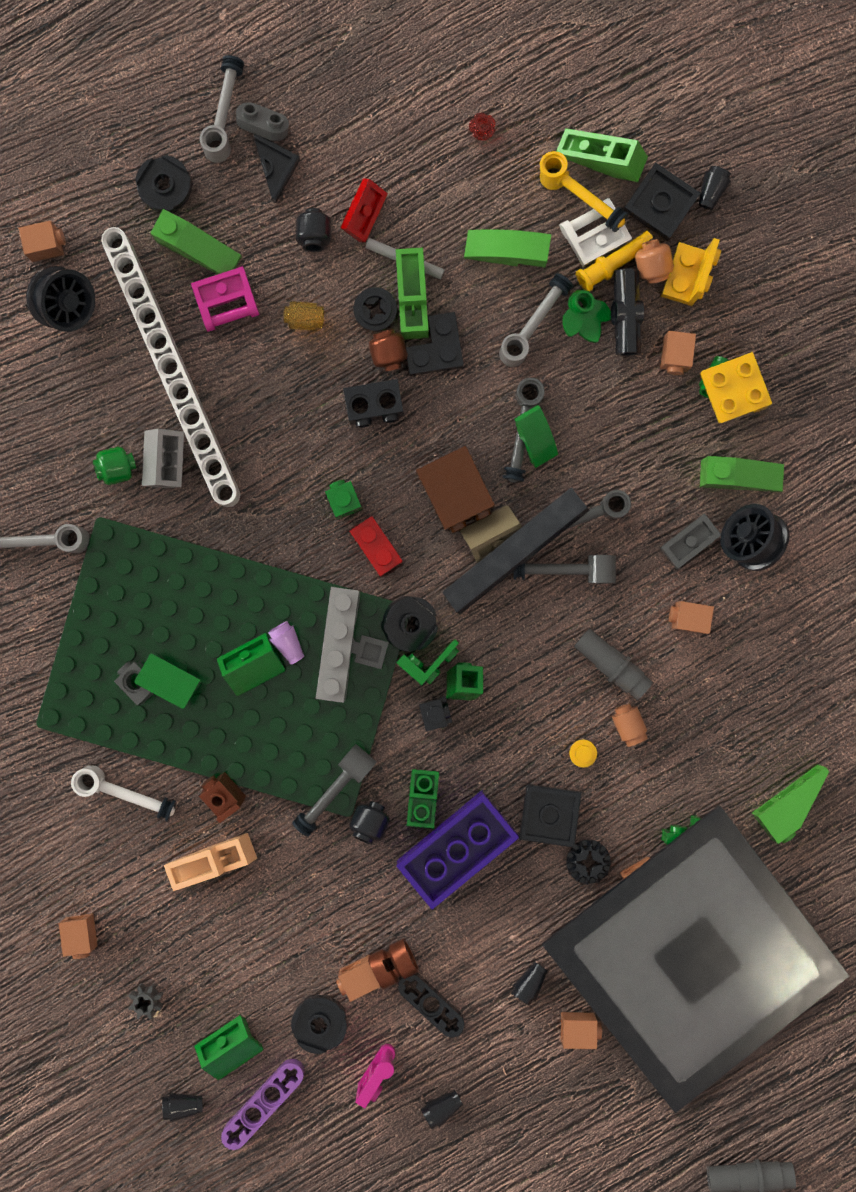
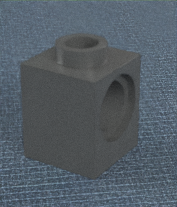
[114,661,153,706]

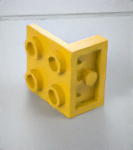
[661,238,721,306]
[700,352,772,423]

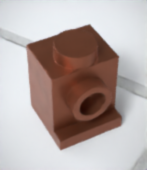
[199,772,246,823]

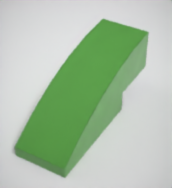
[464,230,551,268]
[395,248,429,340]

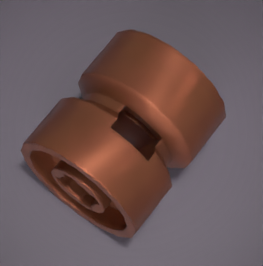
[368,938,419,990]

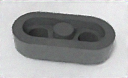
[236,102,289,141]

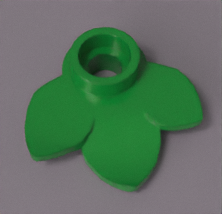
[563,290,611,343]

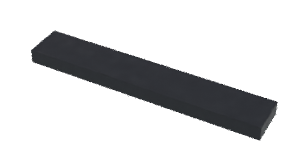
[442,488,590,615]

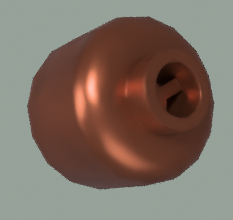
[369,329,408,372]

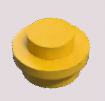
[569,739,597,767]

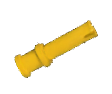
[575,231,653,292]

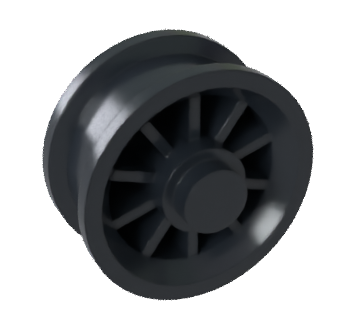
[26,266,96,332]
[720,504,789,571]

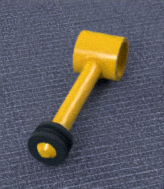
[540,151,628,232]

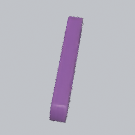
[221,1059,305,1150]

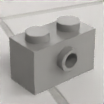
[142,429,184,488]

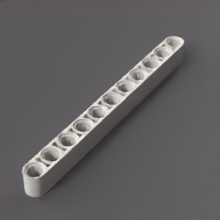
[101,227,240,507]

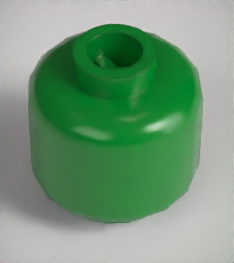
[92,446,136,485]

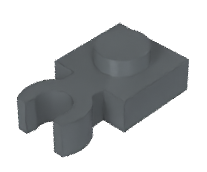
[351,635,389,669]

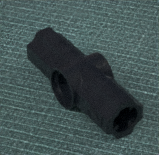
[611,269,644,356]

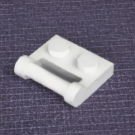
[560,198,632,268]

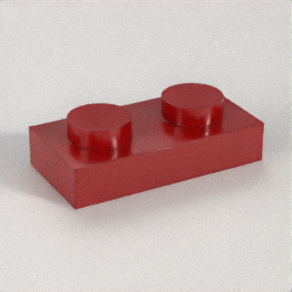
[340,178,388,243]
[349,516,403,577]

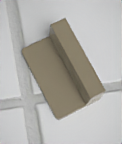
[460,505,522,563]

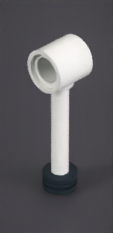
[71,765,176,822]

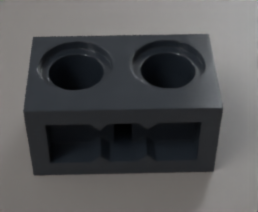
[343,379,404,428]

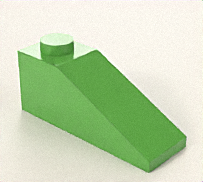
[556,128,648,182]
[150,209,242,274]
[700,456,784,492]
[752,764,829,844]

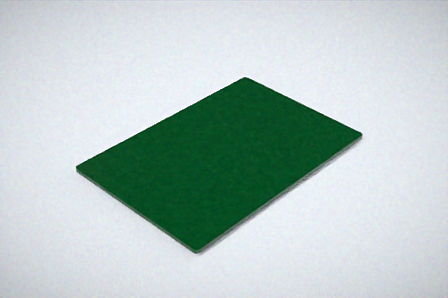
[36,517,409,817]

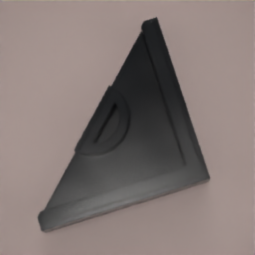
[253,134,300,203]

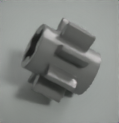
[128,983,164,1019]

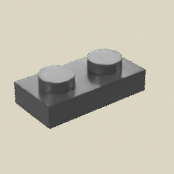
[659,513,721,569]

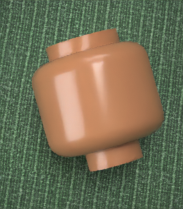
[635,239,674,283]

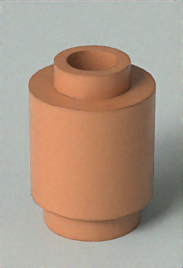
[612,703,648,747]

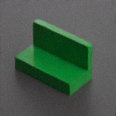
[217,633,285,696]
[135,653,201,709]
[194,1015,264,1080]

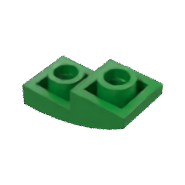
[515,405,559,468]
[406,769,439,829]

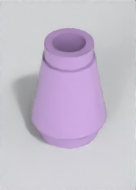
[268,621,304,665]

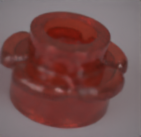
[469,113,496,140]

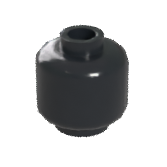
[296,208,332,252]
[349,801,390,845]

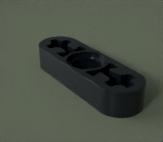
[398,973,464,1038]

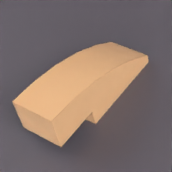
[164,833,257,891]

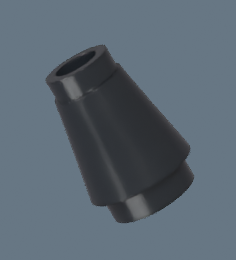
[698,166,731,210]
[511,961,548,1006]
[421,1090,463,1129]
[162,1093,203,1123]

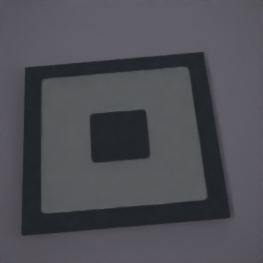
[542,805,849,1113]

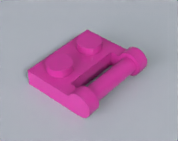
[191,266,260,332]
[355,1044,395,1109]

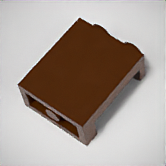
[416,446,495,533]

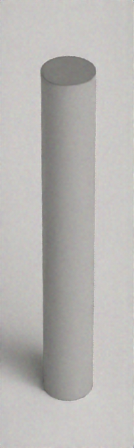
[365,238,445,280]

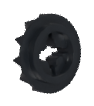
[353,287,397,332]
[566,840,611,885]

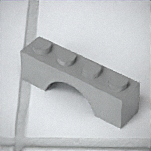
[316,587,361,703]

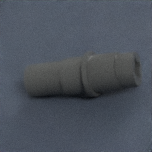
[573,628,653,700]
[706,1159,796,1192]

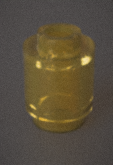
[284,301,324,331]

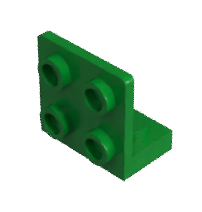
[396,639,459,685]

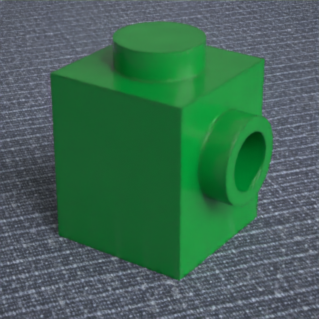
[325,479,363,520]
[446,662,483,701]

